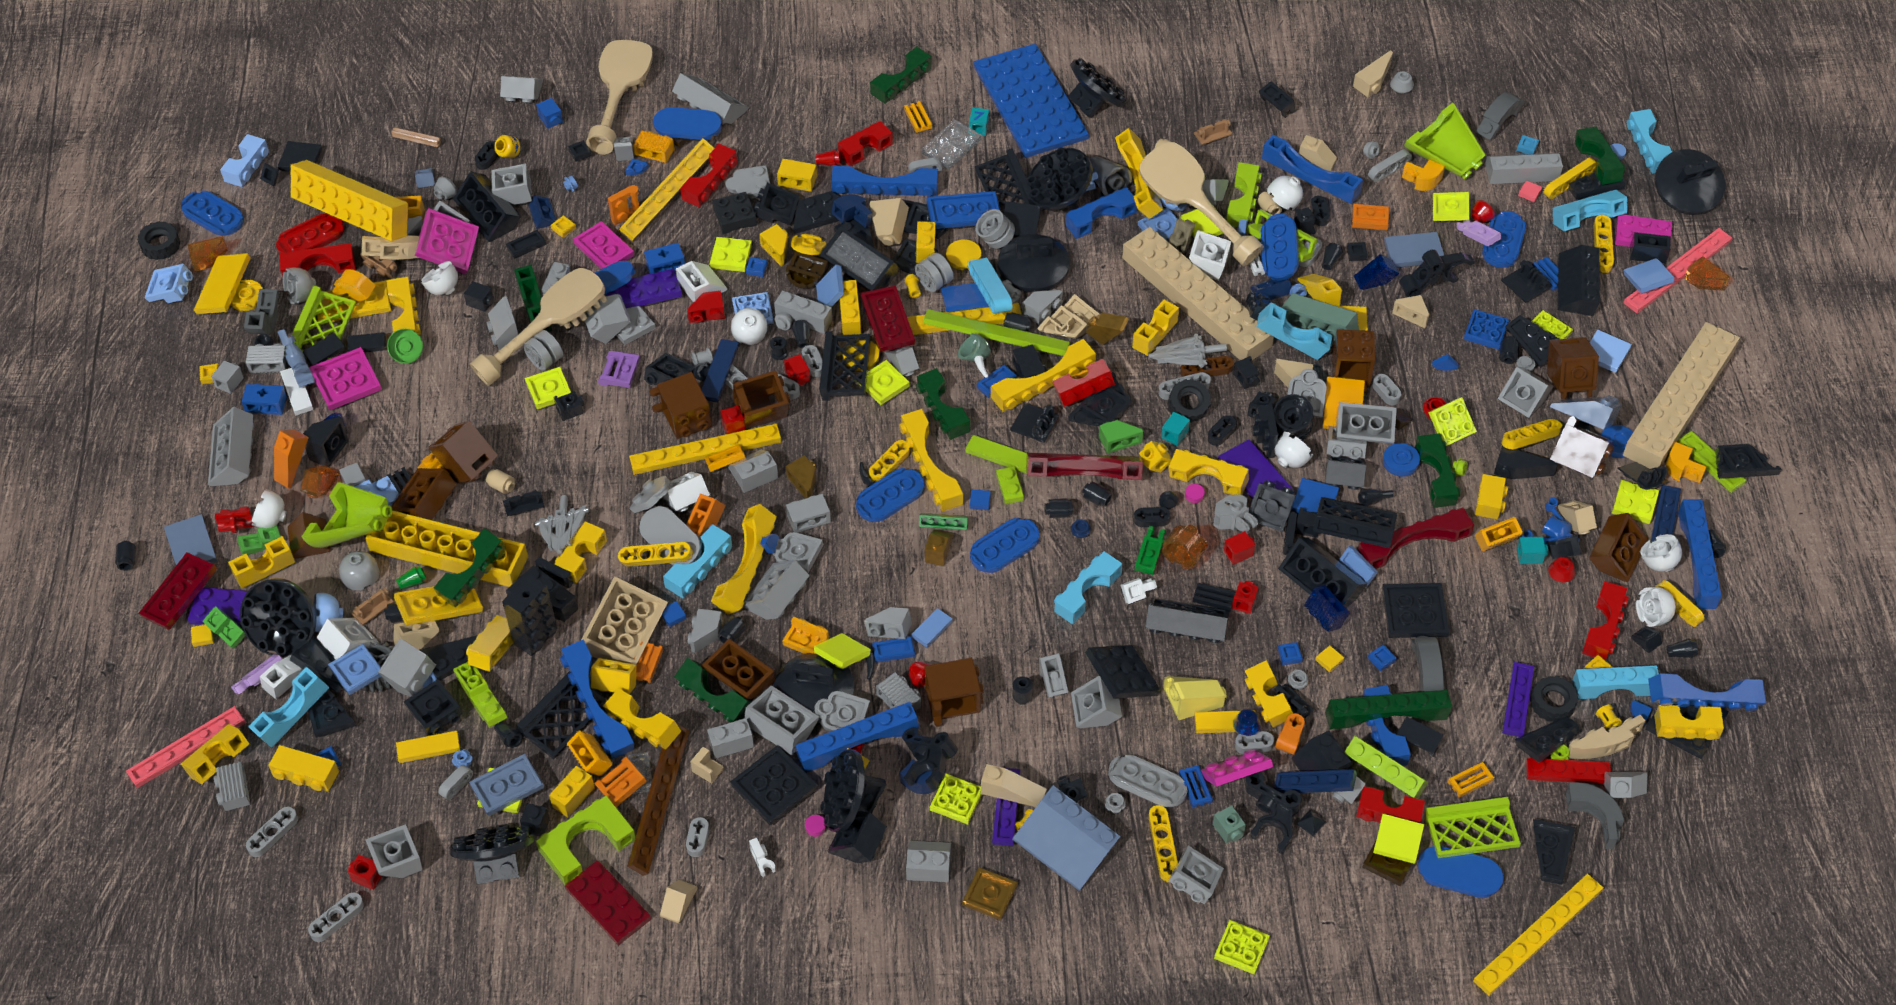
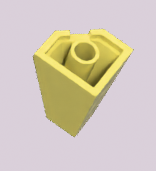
[1164,676,1227,720]

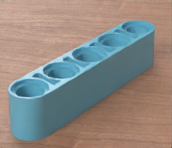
[968,257,1012,314]

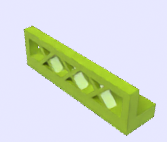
[1246,209,1318,262]

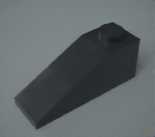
[1494,446,1558,479]

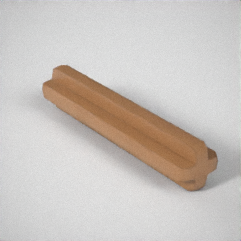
[392,127,441,147]

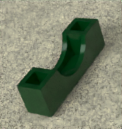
[870,46,932,104]
[1575,126,1625,185]
[514,265,552,332]
[915,368,970,440]
[1415,433,1460,508]
[433,528,506,608]
[674,657,752,723]

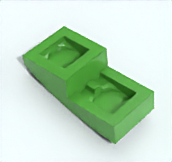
[237,525,281,555]
[202,606,246,649]

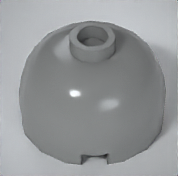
[283,268,316,304]
[339,551,380,591]

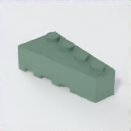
[1282,293,1359,345]

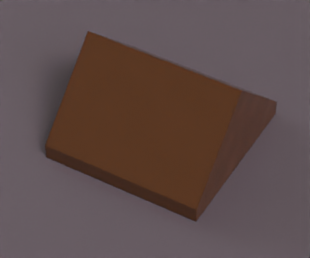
[287,512,330,559]

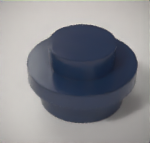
[1071,519,1090,538]

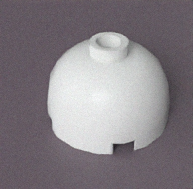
[1267,176,1303,210]
[421,261,458,295]
[731,308,767,345]
[1275,432,1313,468]
[252,489,287,528]
[1640,534,1682,572]
[1636,587,1676,627]

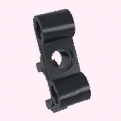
[1399,249,1475,297]
[902,727,958,790]
[1245,772,1301,854]

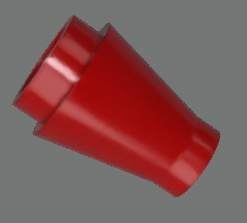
[815,149,842,166]

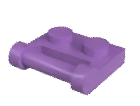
[598,351,640,388]

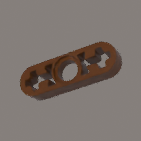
[1180,356,1234,377]

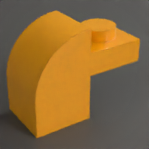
[1402,160,1445,191]
[332,269,376,302]
[1666,442,1706,483]

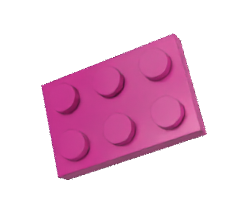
[1615,214,1672,247]
[573,221,634,269]
[1201,750,1273,787]

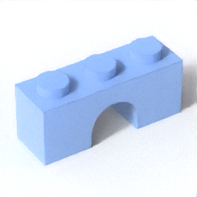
[220,134,269,187]

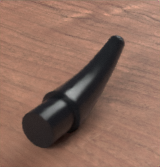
[859,462,874,487]
[865,646,875,680]

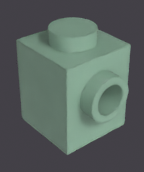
[1213,806,1245,844]

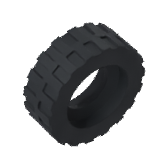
[137,221,181,260]
[1168,379,1211,422]
[1530,676,1578,722]

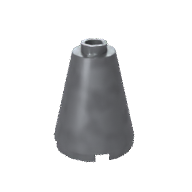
[1090,156,1132,196]

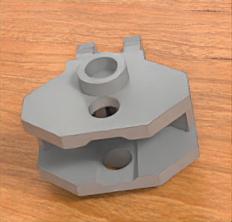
[1213,495,1258,533]

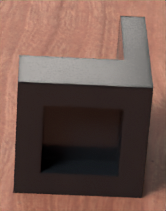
[1547,535,1581,560]

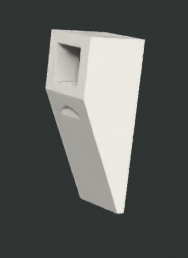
[260,655,303,700]

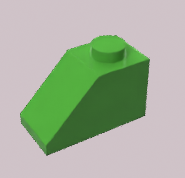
[1099,420,1143,454]

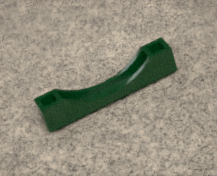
[1325,690,1452,730]

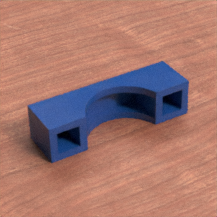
[1066,187,1137,239]
[1362,685,1411,765]

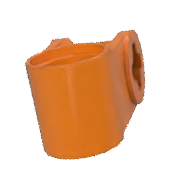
[1275,713,1305,755]

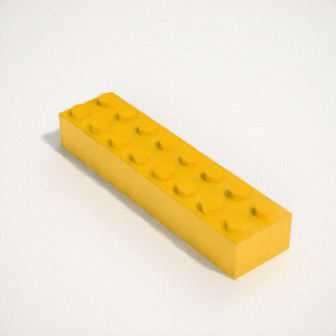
[291,160,408,241]
[365,511,528,587]

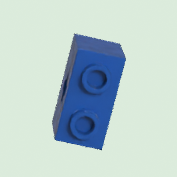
[644,243,685,274]
[242,384,287,415]

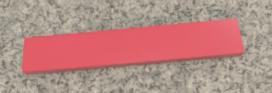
[126,706,246,788]

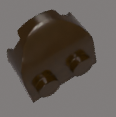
[786,251,829,289]

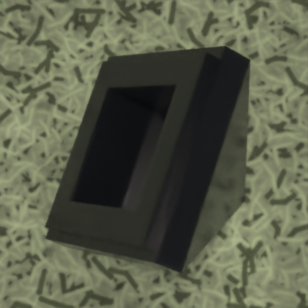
[260,163,279,186]
[1297,810,1326,837]

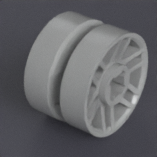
[976,209,1015,249]
[915,253,953,292]
[523,330,563,371]

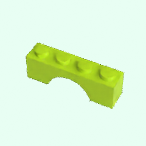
[1226,162,1262,228]
[1345,736,1428,799]

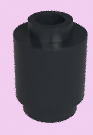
[1003,312,1031,331]
[1499,336,1519,364]
[1082,481,1112,507]
[1044,498,1073,518]
[115,541,136,571]
[384,602,404,623]
[718,616,746,644]
[1012,676,1033,705]

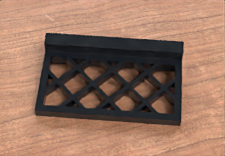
[974,148,1035,214]
[819,331,871,401]
[1313,497,1397,548]
[517,672,607,760]

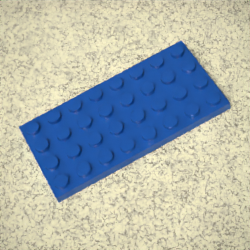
[973,43,1089,158]

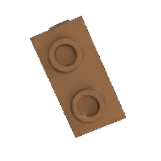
[1194,119,1232,145]
[360,253,397,279]
[351,588,394,625]

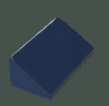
[528,196,556,229]
[1250,279,1291,300]

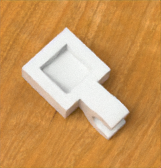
[1121,578,1157,604]
[749,838,776,877]

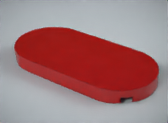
[276,213,345,254]

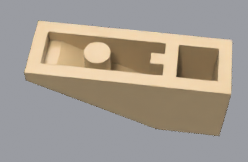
[1353,50,1393,97]
[981,764,1047,807]

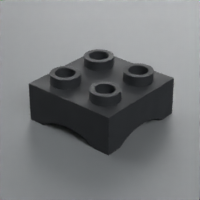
[712,192,757,234]

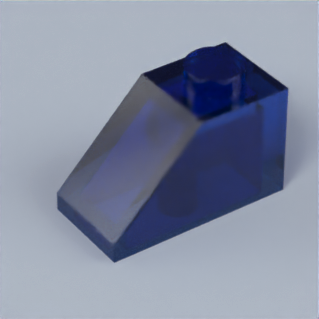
[1354,254,1399,290]

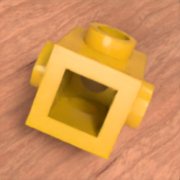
[1139,441,1172,473]

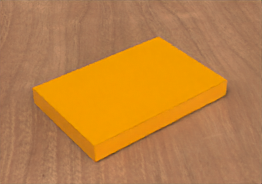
[1323,377,1365,429]

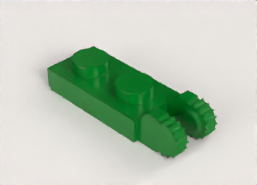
[1134,526,1166,575]

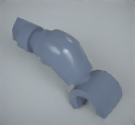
[278,329,315,388]

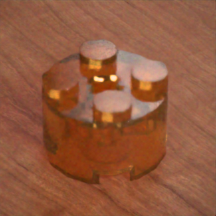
[1162,524,1208,569]

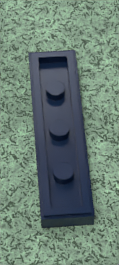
[701,339,739,403]
[1650,485,1681,543]
[1274,769,1357,794]

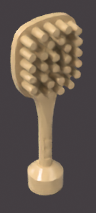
[586,40,653,154]
[1139,142,1264,266]
[469,268,607,386]

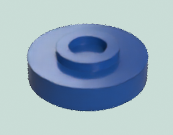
[1601,425,1633,458]
[1383,443,1420,476]

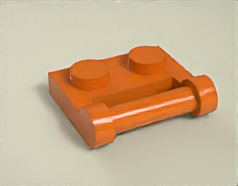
[608,185,640,226]
[594,756,647,807]

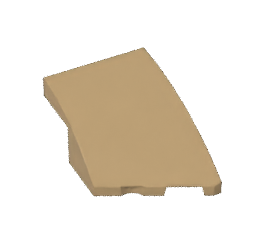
[1037,294,1099,339]

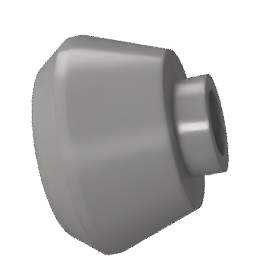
[1390,71,1414,94]
[434,177,457,200]

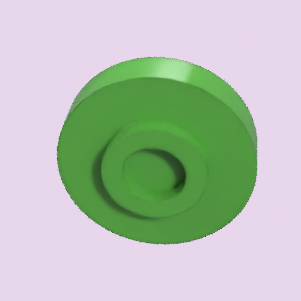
[387,329,423,364]

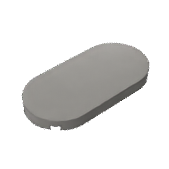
[639,506,702,566]
[1108,755,1188,807]

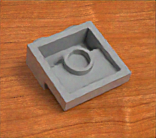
[1327,426,1367,459]
[1169,845,1224,904]

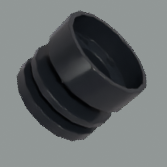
[1273,394,1313,440]

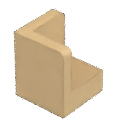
[690,747,723,783]

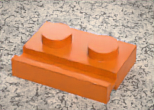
[1352,204,1389,230]
[634,642,663,683]

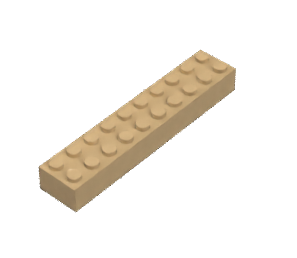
[1122,227,1274,360]
[1623,322,1740,469]

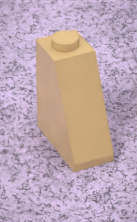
[870,198,909,246]

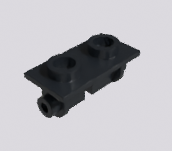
[503,490,545,517]
[1273,683,1314,719]

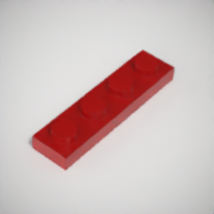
[1526,758,1611,784]

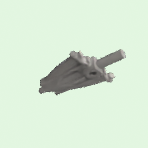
[1149,333,1227,368]
[535,495,589,554]

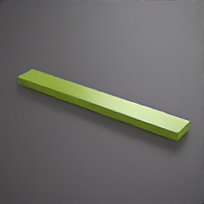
[923,309,1070,356]

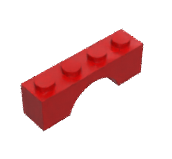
[680,143,738,208]
[279,243,356,277]
[1582,581,1629,661]

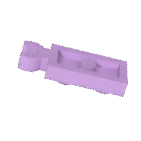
[1456,220,1501,246]
[231,654,282,694]

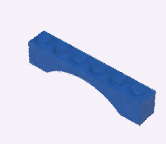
[1262,135,1363,204]
[831,166,938,196]
[1678,499,1721,609]
[559,639,634,759]
[1648,673,1766,711]
[795,702,920,773]

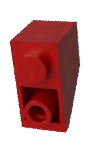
[687,290,725,323]

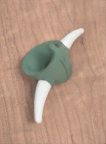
[958,333,991,378]

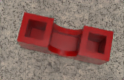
[838,121,893,166]
[1052,359,1115,407]
[1356,786,1425,823]

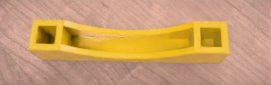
[1115,128,1163,219]
[991,339,1096,412]
[899,409,963,512]
[711,504,777,614]

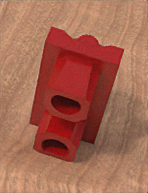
[214,506,254,533]

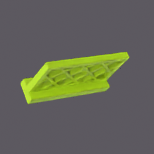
[291,285,356,361]
[1424,797,1521,858]

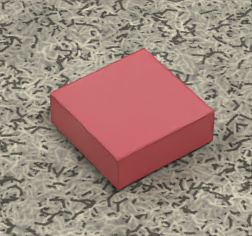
[1518,181,1542,202]

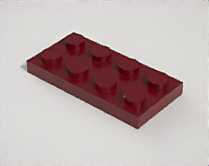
[861,285,915,352]
[138,552,217,630]
[565,860,652,946]

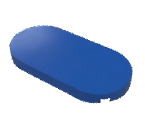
[653,107,722,140]
[182,191,244,236]
[1482,211,1526,268]
[1261,214,1299,281]
[595,261,635,295]
[856,468,925,522]
[970,518,1039,573]
[1418,846,1503,898]

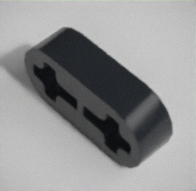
[475,141,499,170]
[1310,195,1330,226]
[1208,415,1236,446]
[1134,507,1170,527]

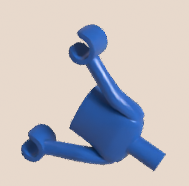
[1521,497,1580,544]

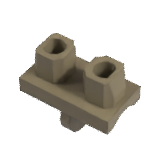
[1169,218,1195,254]

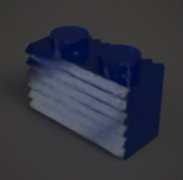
[1304,585,1350,632]

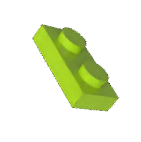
[996,466,1024,504]

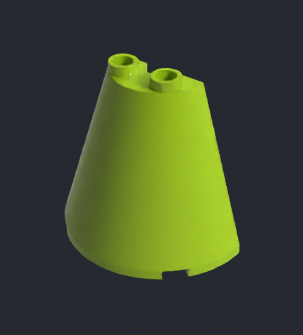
[1404,102,1485,180]
[301,482,392,548]

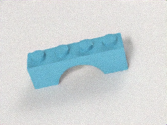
[1627,109,1672,174]
[1553,190,1627,231]
[1256,302,1332,360]
[663,524,732,598]
[1054,551,1122,624]
[1572,666,1659,699]
[249,667,329,747]

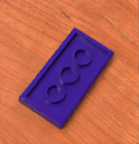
[1218,439,1295,499]

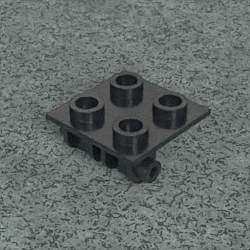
[1501,260,1552,303]
[1010,403,1059,443]
[1617,462,1669,490]

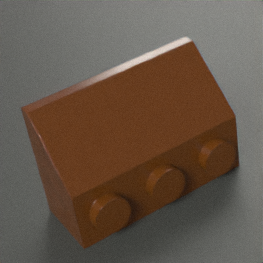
[391,468,456,521]
[1589,513,1649,582]
[702,639,775,700]

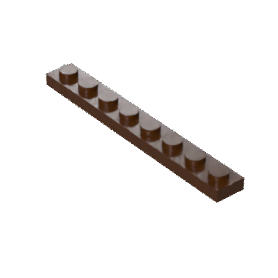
[627,722,689,876]

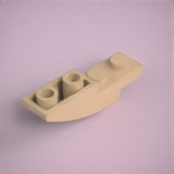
[362,235,420,260]
[1568,715,1645,759]

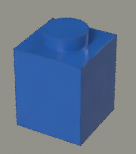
[536,98,563,129]

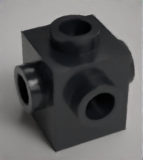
[1051,774,1087,803]

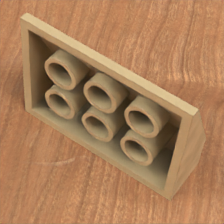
[581,576,668,665]

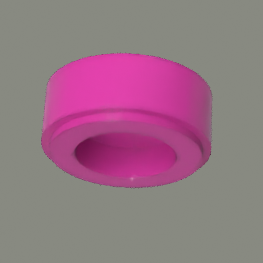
[1185,484,1205,503]
[805,815,826,837]

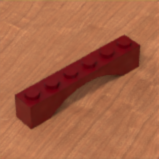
[1026,453,1143,480]
[1358,507,1474,569]

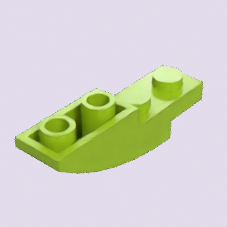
[453,662,507,727]

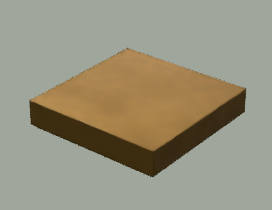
[962,867,1018,920]

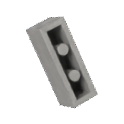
[774,291,832,334]

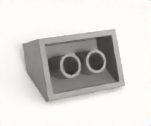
[1336,402,1396,444]
[743,559,809,620]
[744,686,819,755]

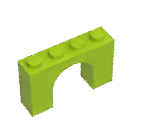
[536,796,635,885]

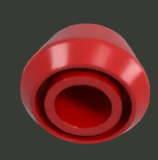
[1471,200,1495,223]
[1423,397,1447,421]
[1548,557,1575,583]
[909,661,930,687]

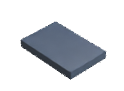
[1384,232,1444,268]
[164,514,217,565]
[469,754,544,816]

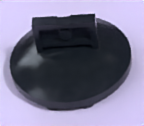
[1068,57,1127,118]
[1027,147,1093,210]
[1655,149,1726,215]
[998,234,1070,293]
[240,578,316,657]
[774,653,854,725]
[820,749,887,833]
[449,824,535,884]

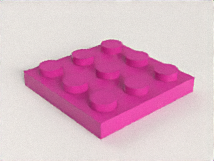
[414,208,479,274]
[309,347,382,411]

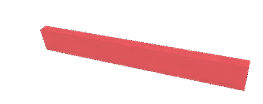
[1624,228,1732,314]

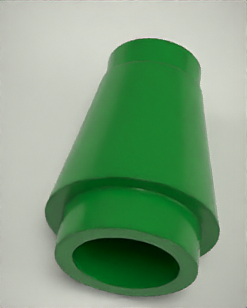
[396,565,427,590]

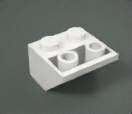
[676,261,727,302]

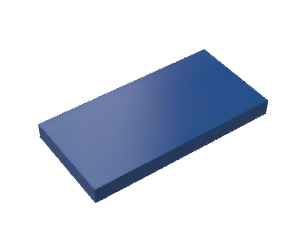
[926,191,1000,229]

